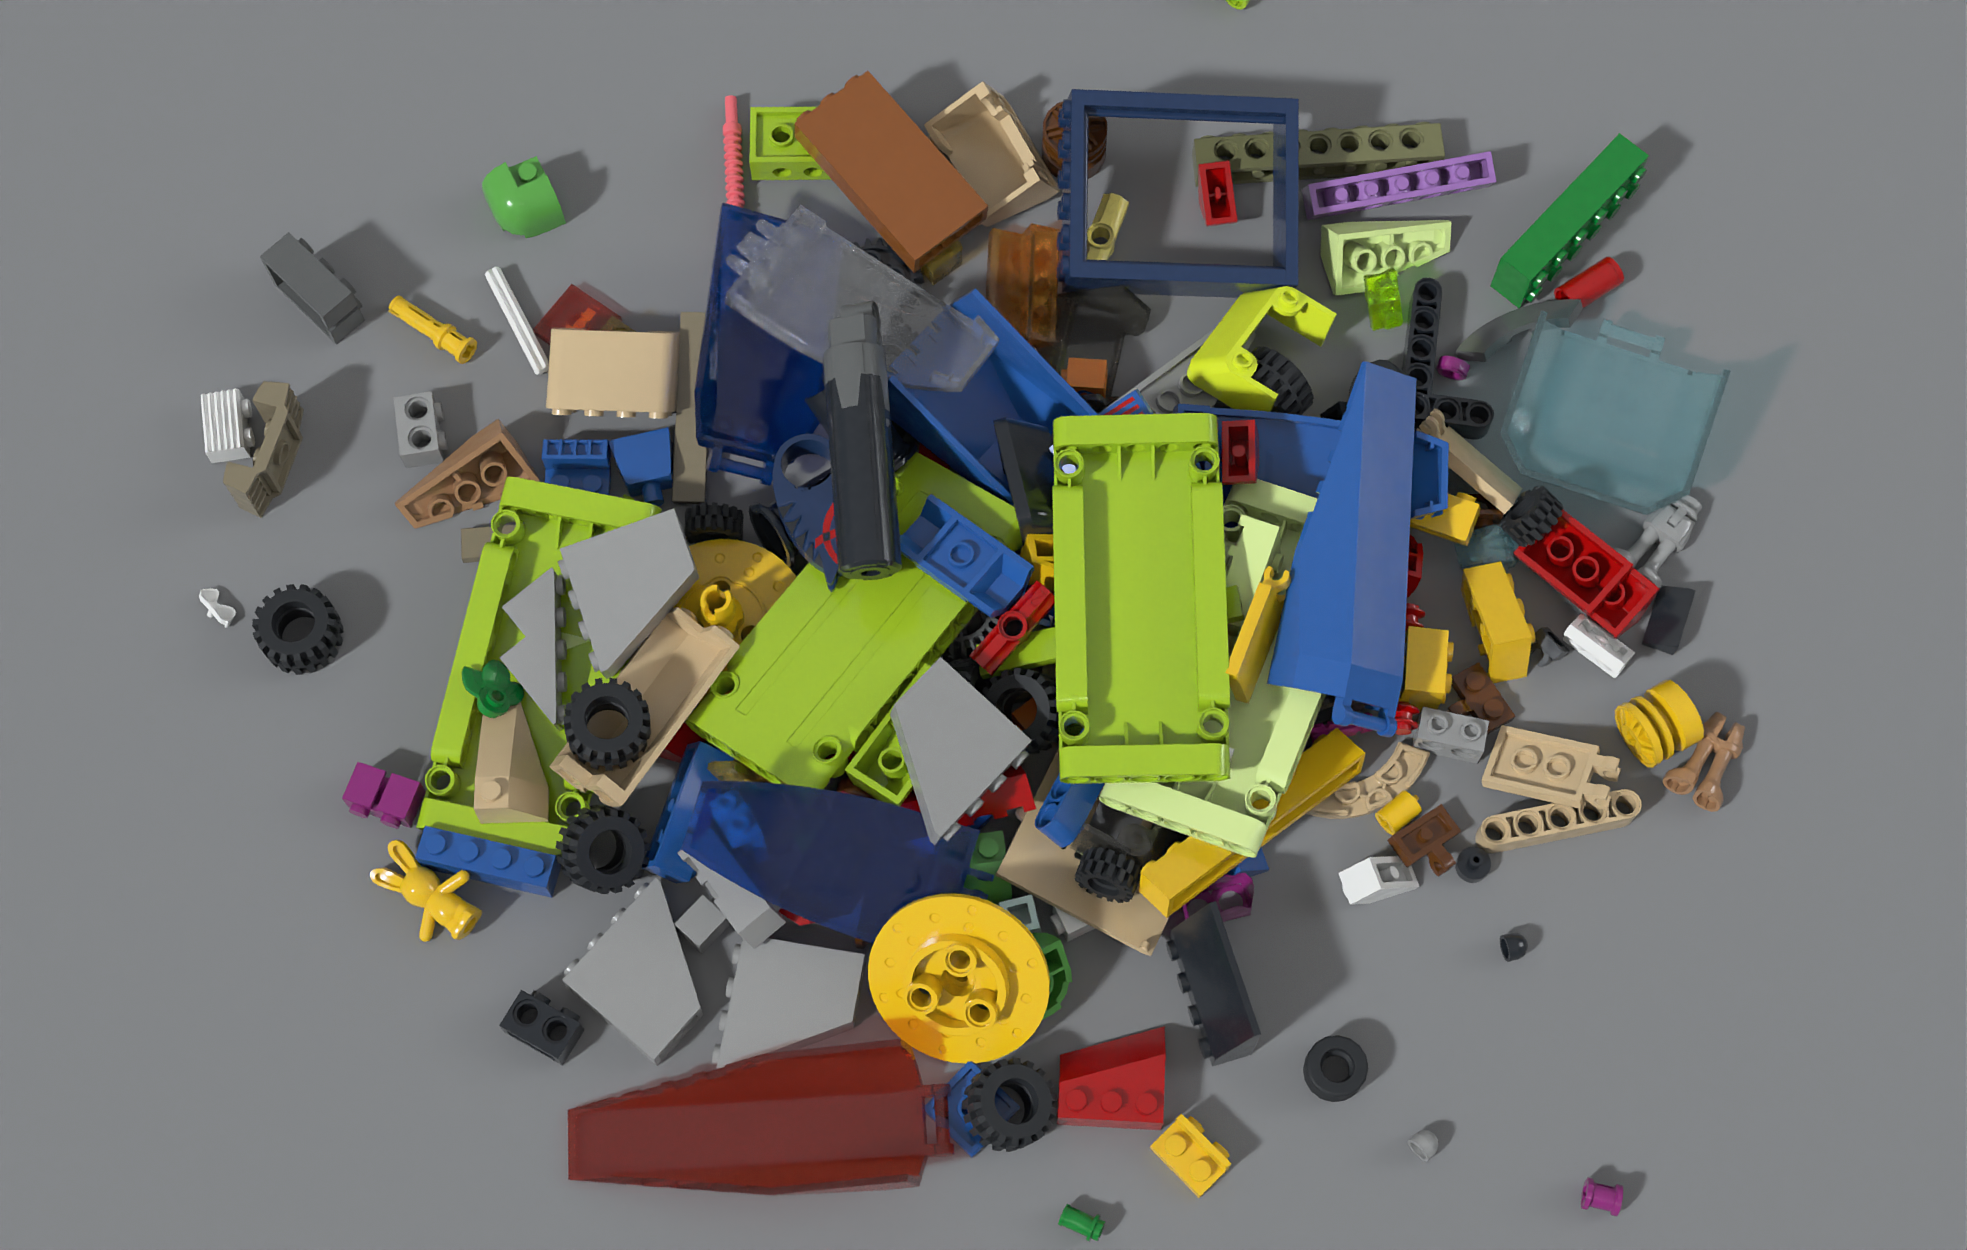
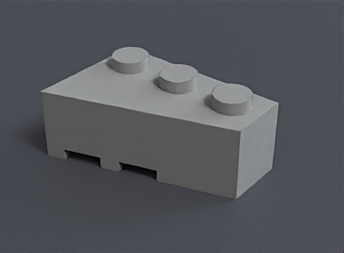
[678,827,786,949]

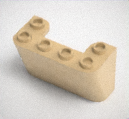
[546,327,680,419]

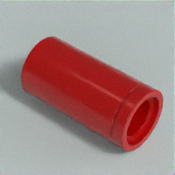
[1554,257,1624,308]

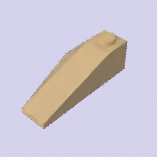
[474,702,549,824]

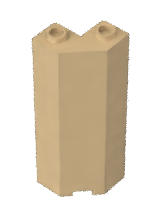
[549,607,740,807]

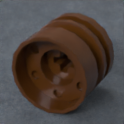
[1042,101,1107,179]

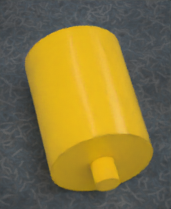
[1375,790,1422,835]

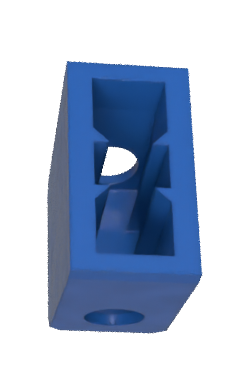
[608,427,674,507]

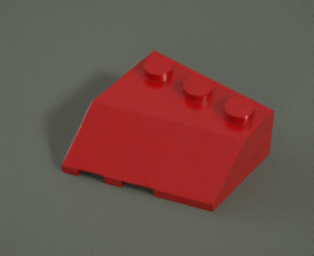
[1057,1026,1166,1130]

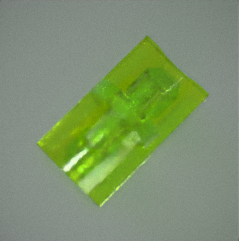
[1363,268,1403,331]

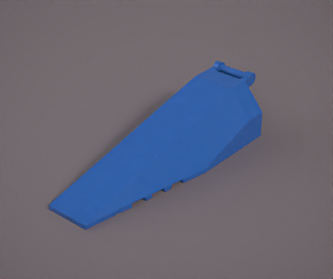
[1267,361,1417,737]

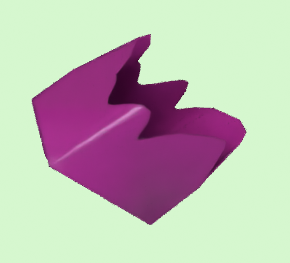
[1182,873,1254,922]

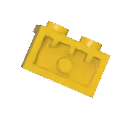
[1150,1114,1231,1198]

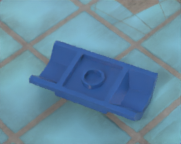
[900,494,1034,618]

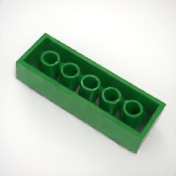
[1490,133,1649,308]

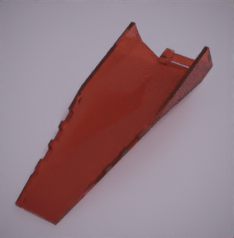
[568,1039,955,1196]

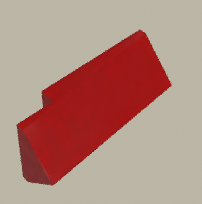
[1513,510,1660,639]

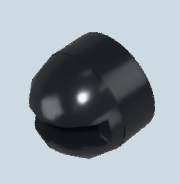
[1500,933,1528,962]

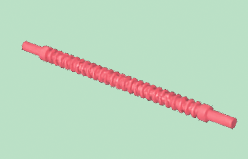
[723,95,752,379]

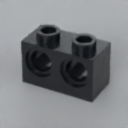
[499,990,584,1066]

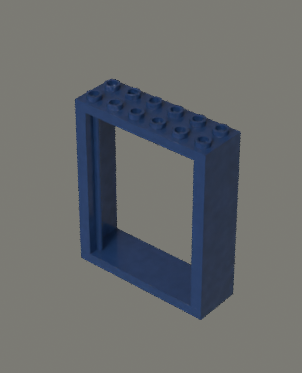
[1056,89,1299,298]

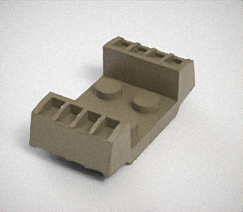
[223,381,304,518]

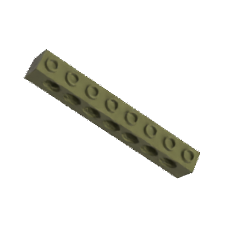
[1192,122,1445,187]

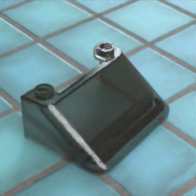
[1034,285,1151,414]

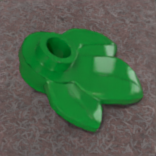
[461,659,524,718]

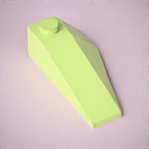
[1320,220,1451,295]

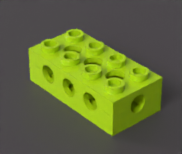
[749,107,832,180]

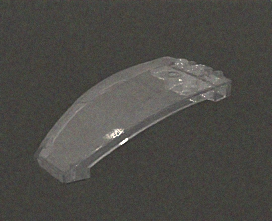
[725,204,1000,392]

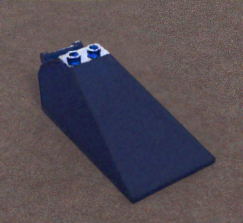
[694,203,843,486]

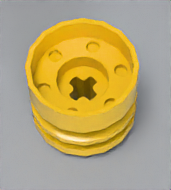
[1615,680,1704,768]

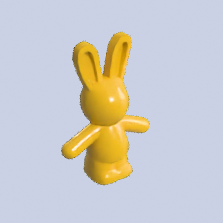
[370,840,482,942]

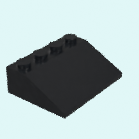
[1166,901,1261,1067]

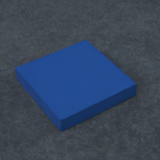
[922,1061,1021,1158]

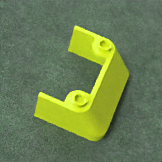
[1187,286,1337,412]

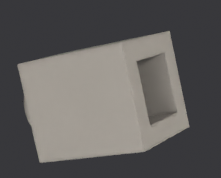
[674,895,730,954]

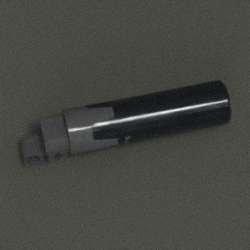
[823,300,902,580]

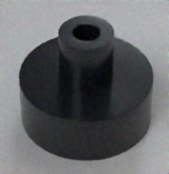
[1455,847,1491,883]

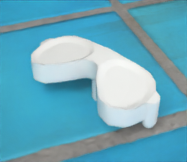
[199,588,236,628]

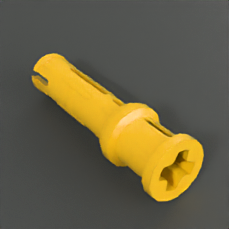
[388,295,477,364]

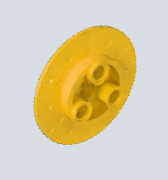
[638,539,796,703]
[868,893,1050,1064]

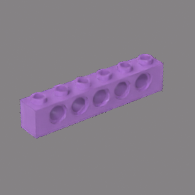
[1302,151,1497,220]

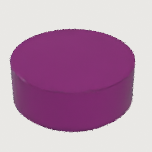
[1436,356,1470,380]

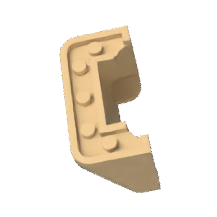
[924,81,1060,227]

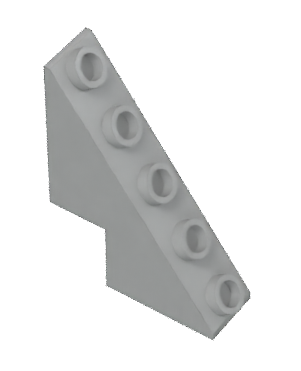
[500,567,567,731]

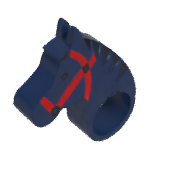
[772,434,842,592]

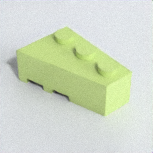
[1225,514,1284,638]

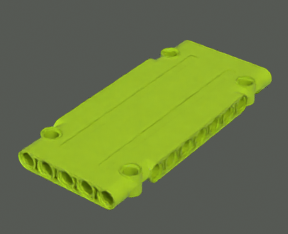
[1052,413,1230,784]
[685,452,1023,806]
[416,477,662,855]

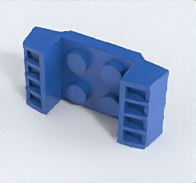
[542,439,611,495]

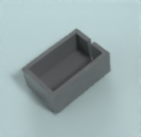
[260,232,365,345]

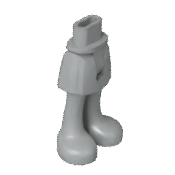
[1614,492,1702,588]

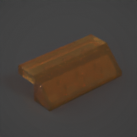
[986,223,1060,348]

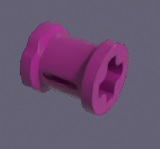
[1581,1177,1623,1217]

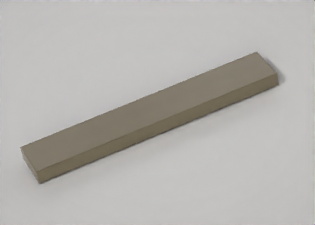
[672,312,714,504]

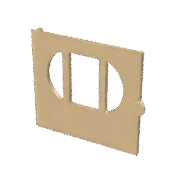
[996,748,1189,956]

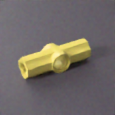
[1087,193,1129,260]

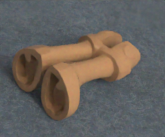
[1663,712,1745,812]

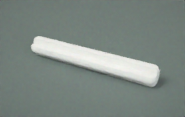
[485,267,549,375]

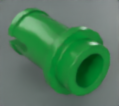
[1058,1204,1106,1242]

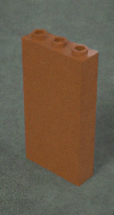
[795,70,988,273]

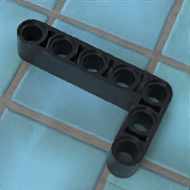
[1402,278,1494,440]

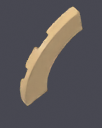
[1306,742,1430,819]

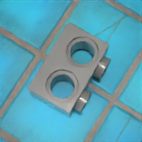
[393,391,448,468]
[1412,707,1489,764]

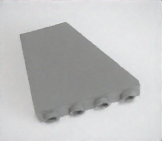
[558,508,699,679]
[890,657,1032,845]
[562,878,704,1066]
[712,938,866,1076]

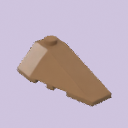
[395,418,540,529]

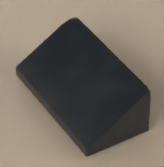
[1642,585,1696,655]

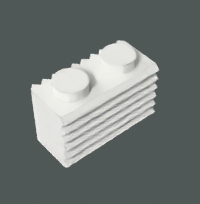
[201,389,255,463]

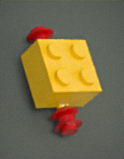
[1395,603,1454,735]

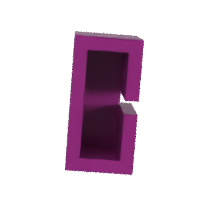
[342,762,426,829]

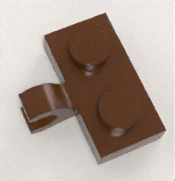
[1447,662,1515,735]
[1387,804,1461,877]

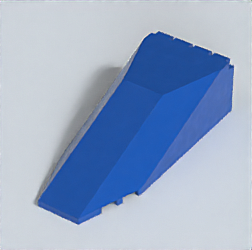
[887,288,1097,507]

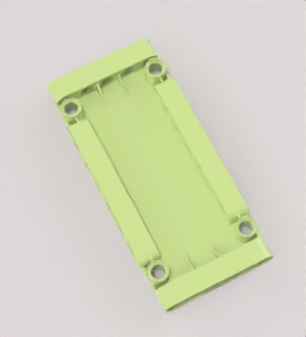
[1099,479,1326,858]

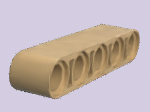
[1475,789,1642,853]

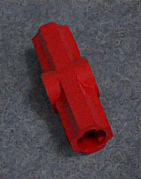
[969,580,1055,676]

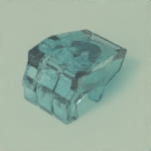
[1454,524,1518,570]

